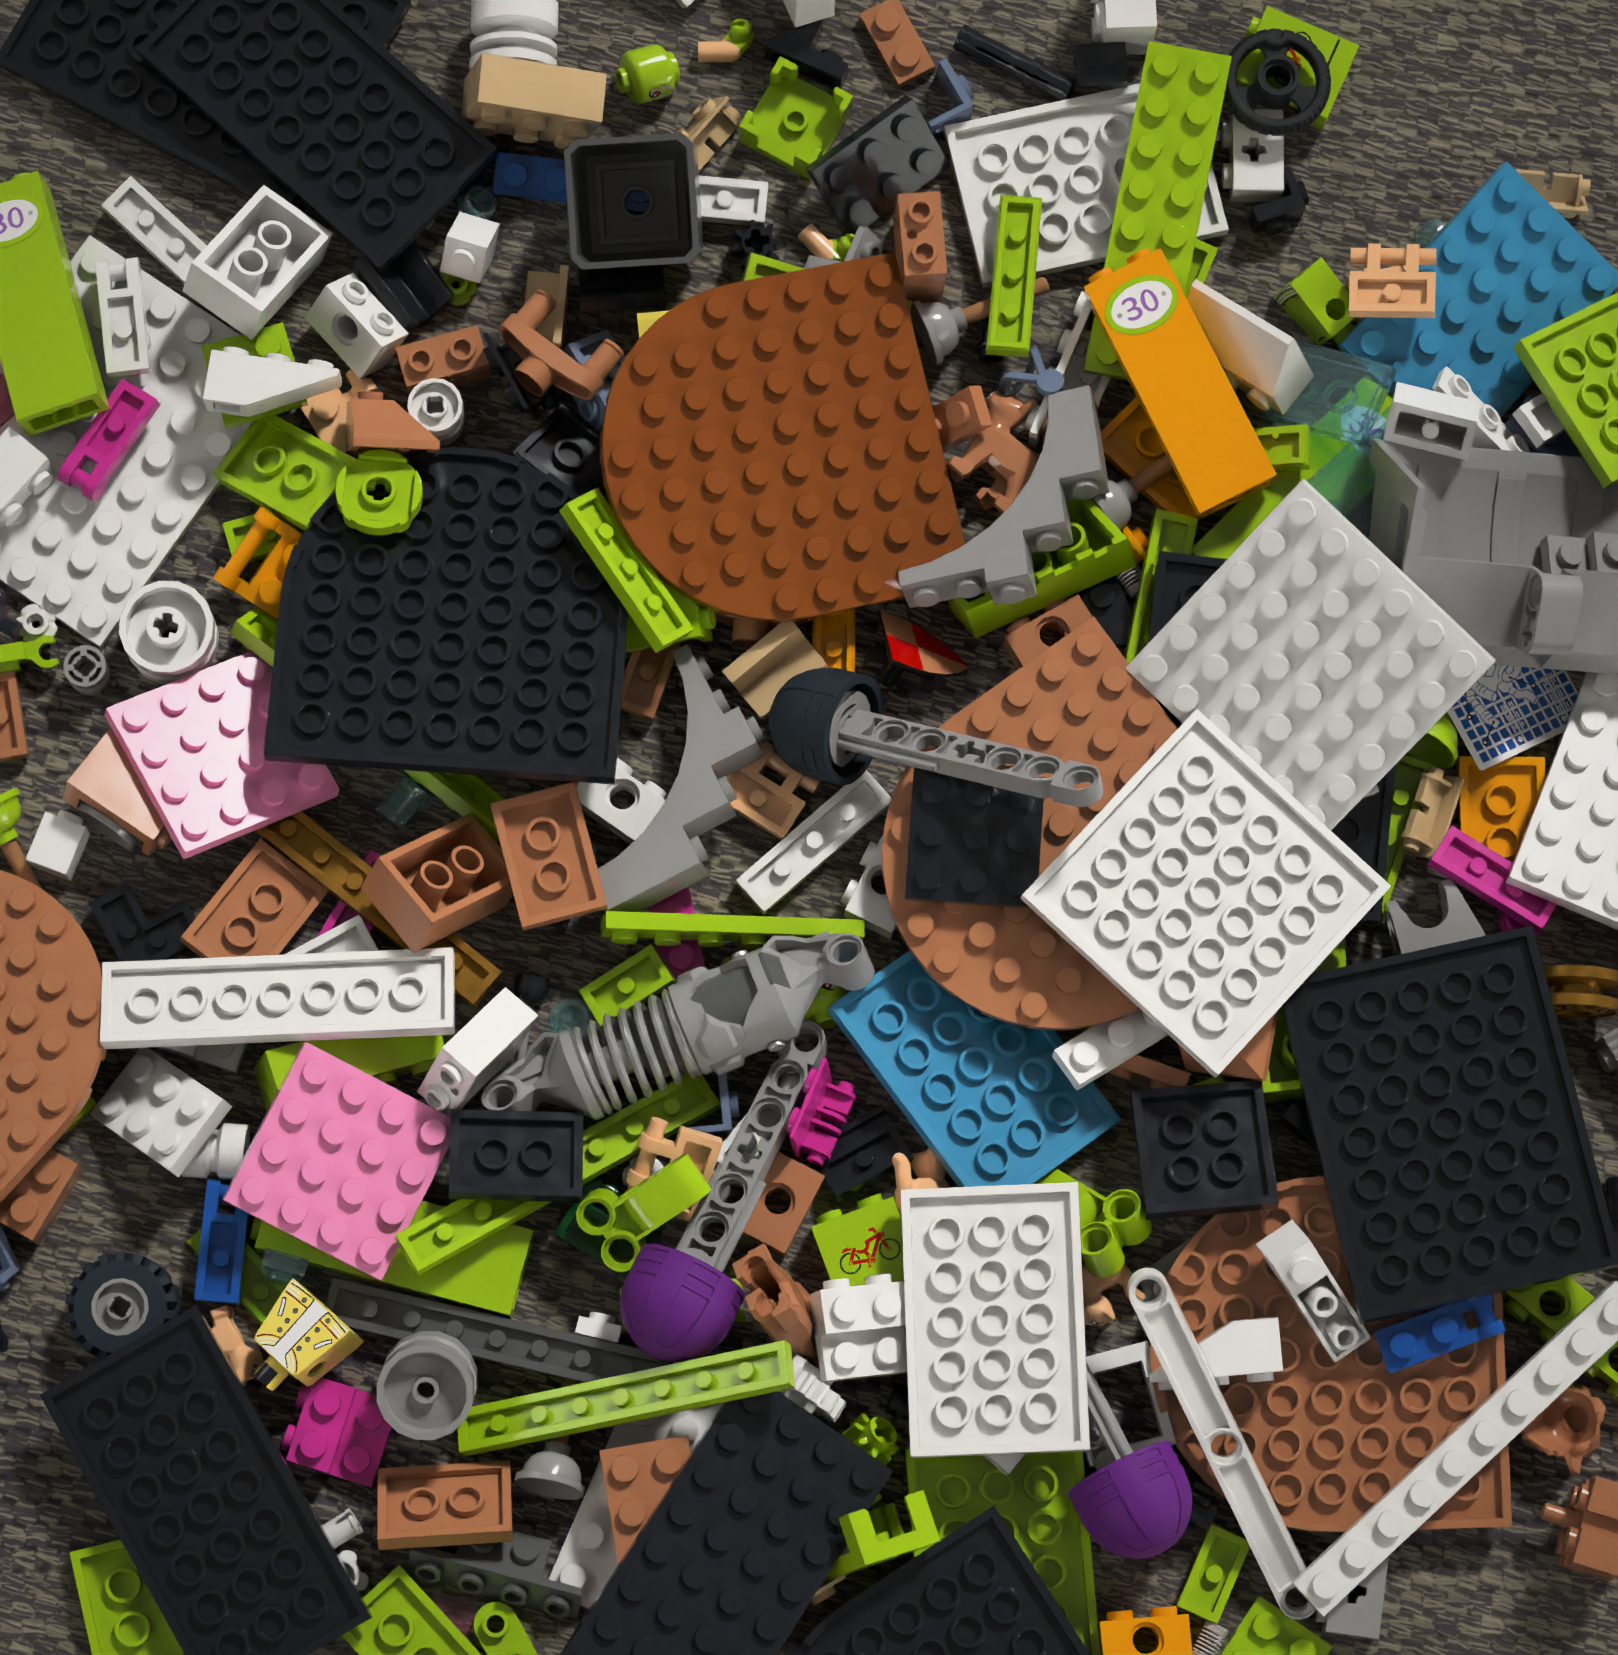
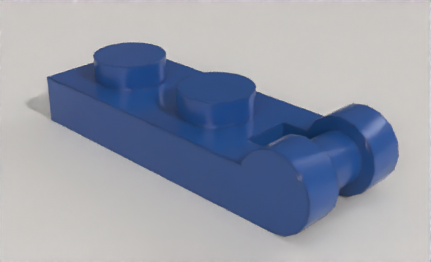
[194,1179,249,1305]
[1373,1295,1506,1374]

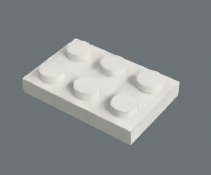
[90,1048,232,1178]

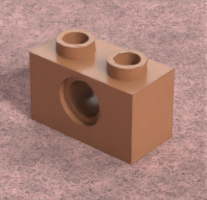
[395,325,491,396]
[1003,594,1092,670]
[742,1152,825,1258]

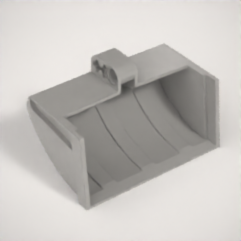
[1369,439,1618,674]

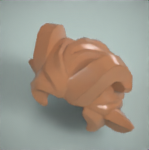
[1520,1382,1606,1476]

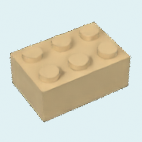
[461,53,607,149]

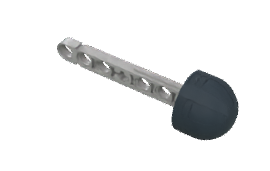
[769,667,1103,807]

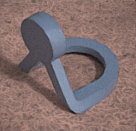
[998,345,1064,397]

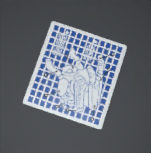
[1447,665,1578,771]

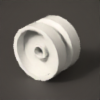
[119,581,219,684]

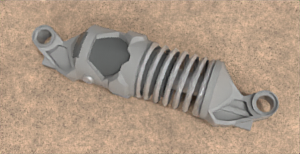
[482,930,875,1121]

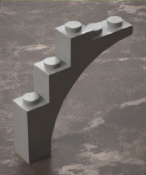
[898,385,1110,608]
[598,644,765,912]

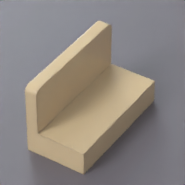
[525,265,570,351]
[722,621,827,719]

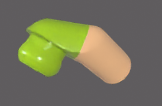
[698,18,754,63]
[798,224,855,262]

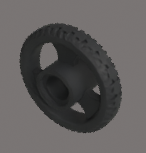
[1224,29,1331,136]

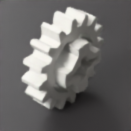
[779,1355,846,1422]

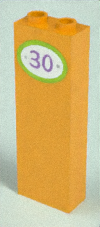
[1084,248,1277,520]

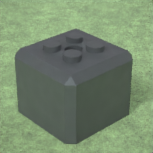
[564,133,704,270]

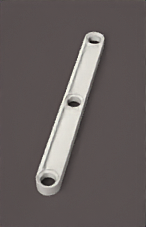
[1127,1267,1316,1620]

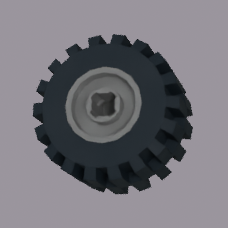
[65,1252,181,1359]

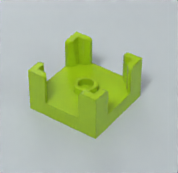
[739,56,854,181]
[826,1490,941,1581]

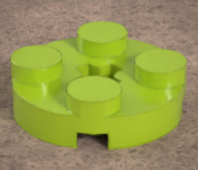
[335,449,423,535]

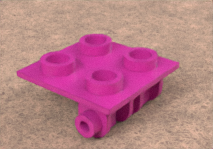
[786,1057,857,1166]

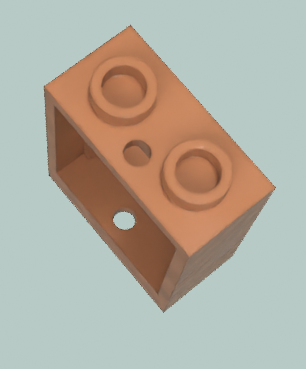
[892,191,947,303]

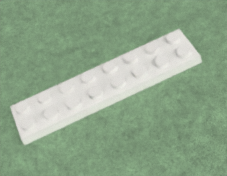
[100,947,455,1049]

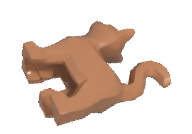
[946,391,1048,517]
[732,1244,820,1370]

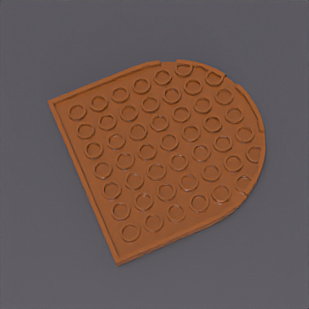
[600,252,965,622]

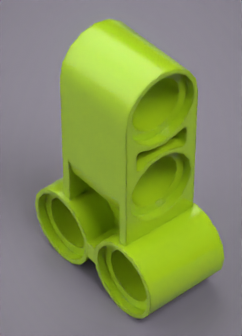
[576,1153,712,1272]
[1035,1168,1152,1278]

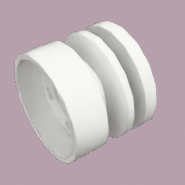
[469,0,559,70]

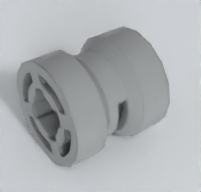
[63,645,111,696]

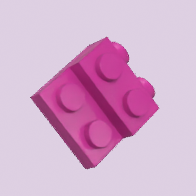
[281,1377,392,1488]

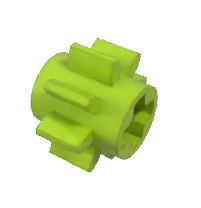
[842,1413,899,1465]

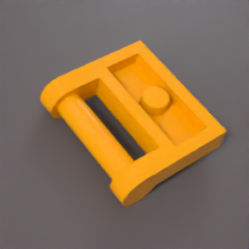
[213,506,303,619]

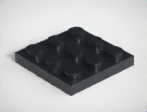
[905,768,1045,909]
[1130,1080,1279,1220]

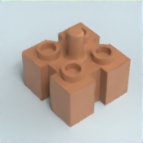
[1541,1476,1618,1581]

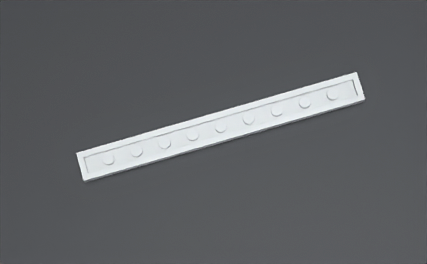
[1291,1281,1618,1617]

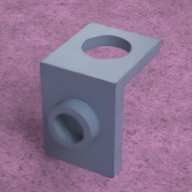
[927,58,974,138]
[688,1074,739,1136]

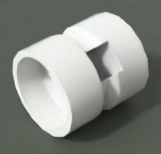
[407,378,465,447]
[182,1123,250,1180]

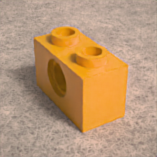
[1098,1606,1193,1655]

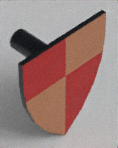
[878,609,970,688]

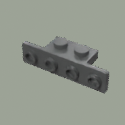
[407,1531,584,1619]

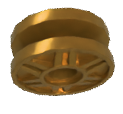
[1543,965,1618,1018]

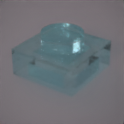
[258,1248,309,1286]

